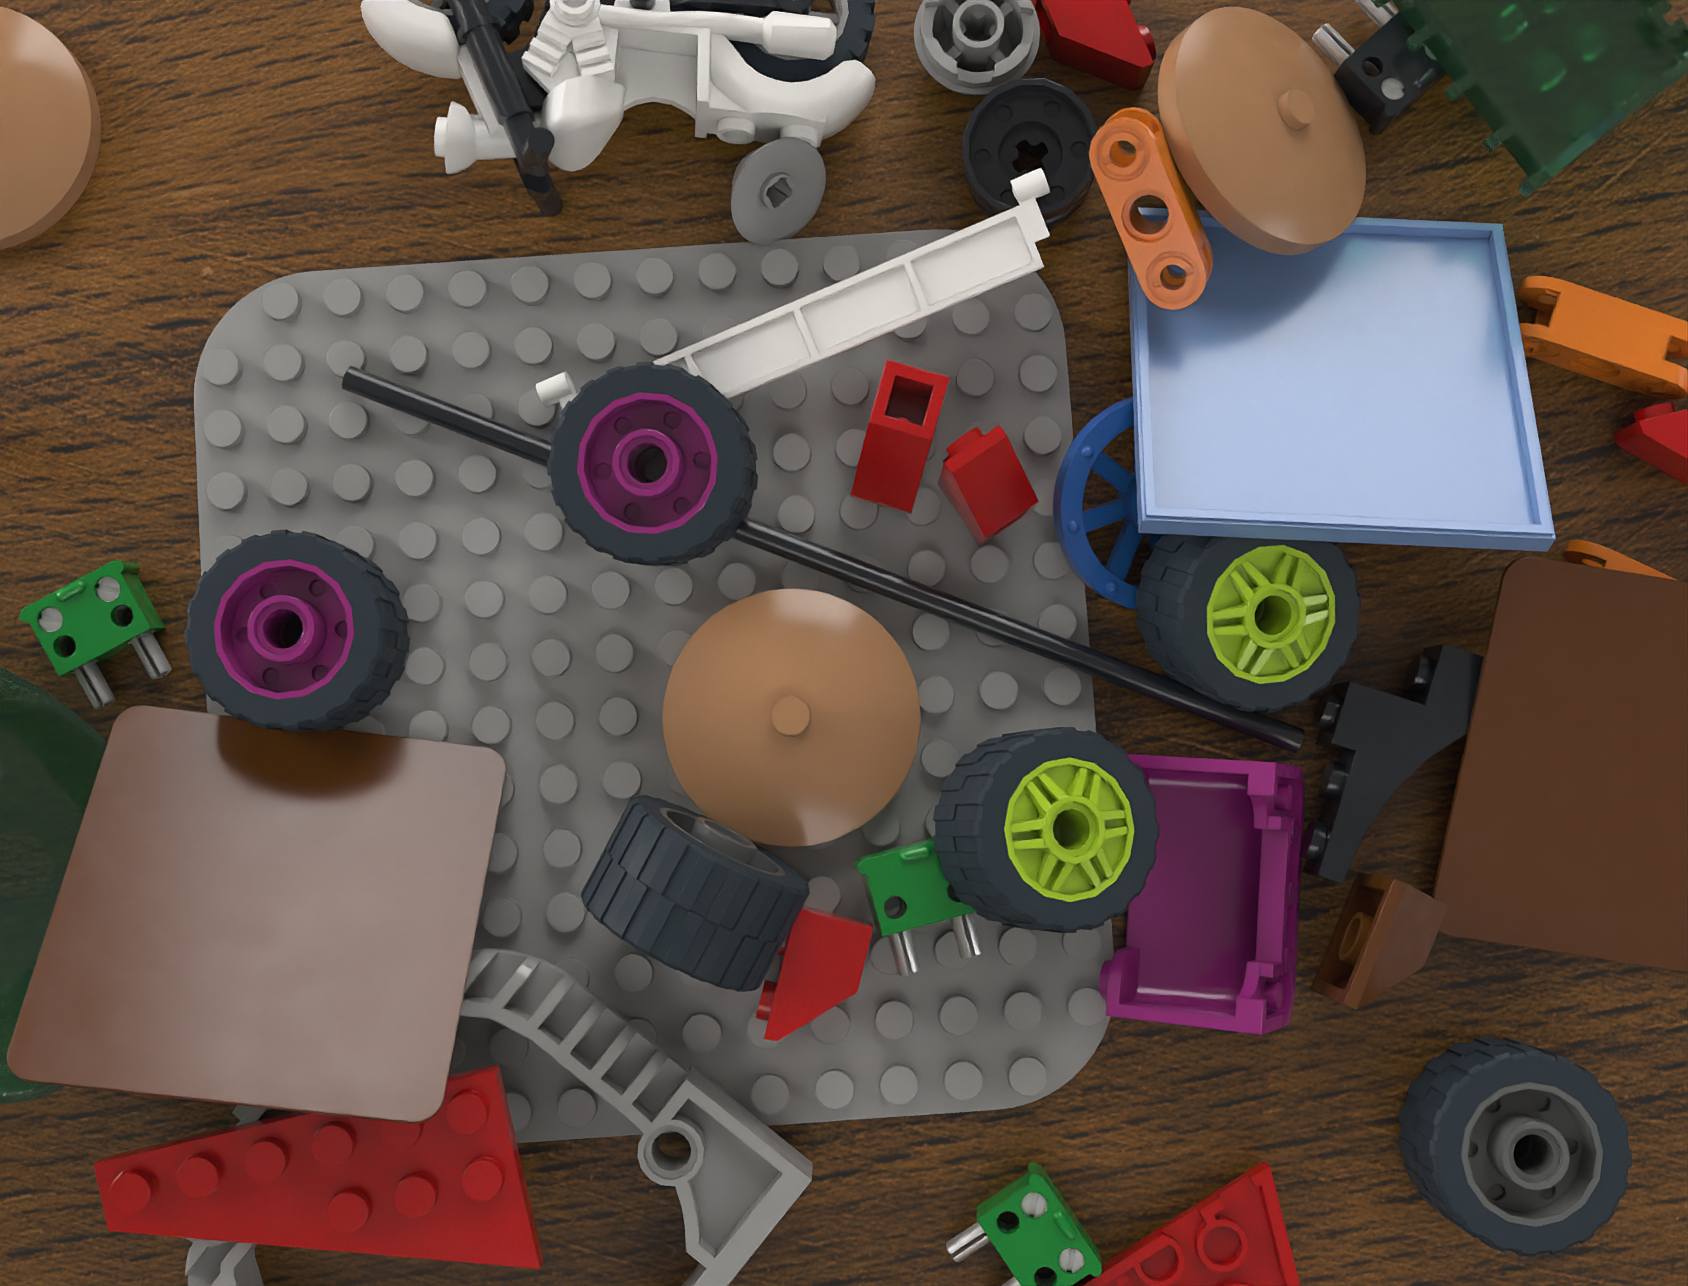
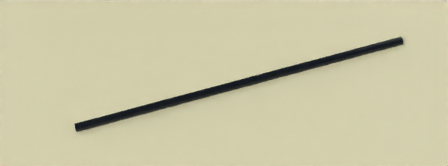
[342,366,1305,753]

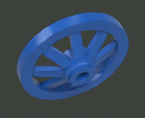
[1053,397,1167,610]

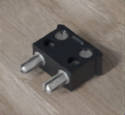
[1312,0,1466,135]

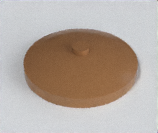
[0,7,101,250]
[1158,7,1366,255]
[662,589,921,847]

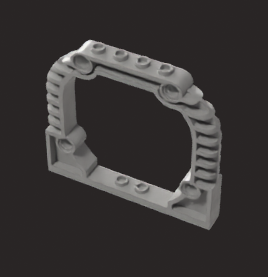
[185,948,813,1286]

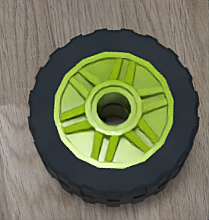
[1135,534,1361,713]
[933,727,1160,933]

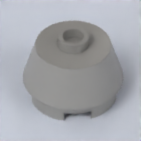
[914,0,1040,96]

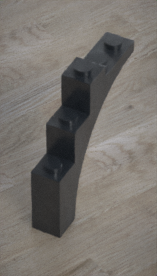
[1300,644,1484,883]

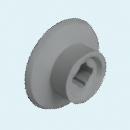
[730,138,826,246]

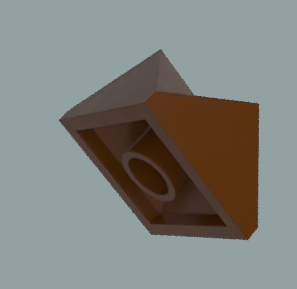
[1310,872,1448,1010]

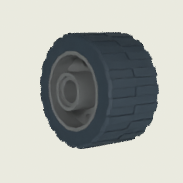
[581,795,810,992]
[1398,1037,1632,1257]

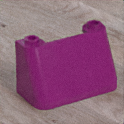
[1099,754,1305,1035]

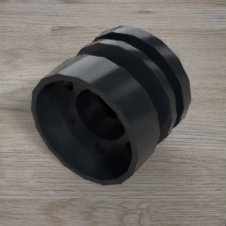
[963,78,1098,229]

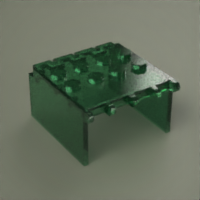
[1371,0,1688,198]

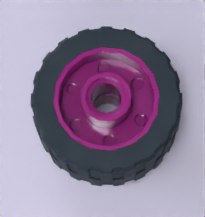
[547,362,758,567]
[184,529,410,733]

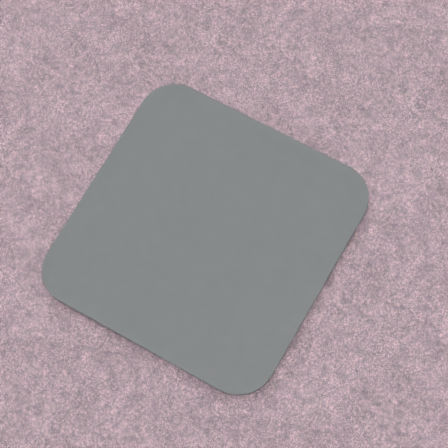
[194,229,1114,1143]

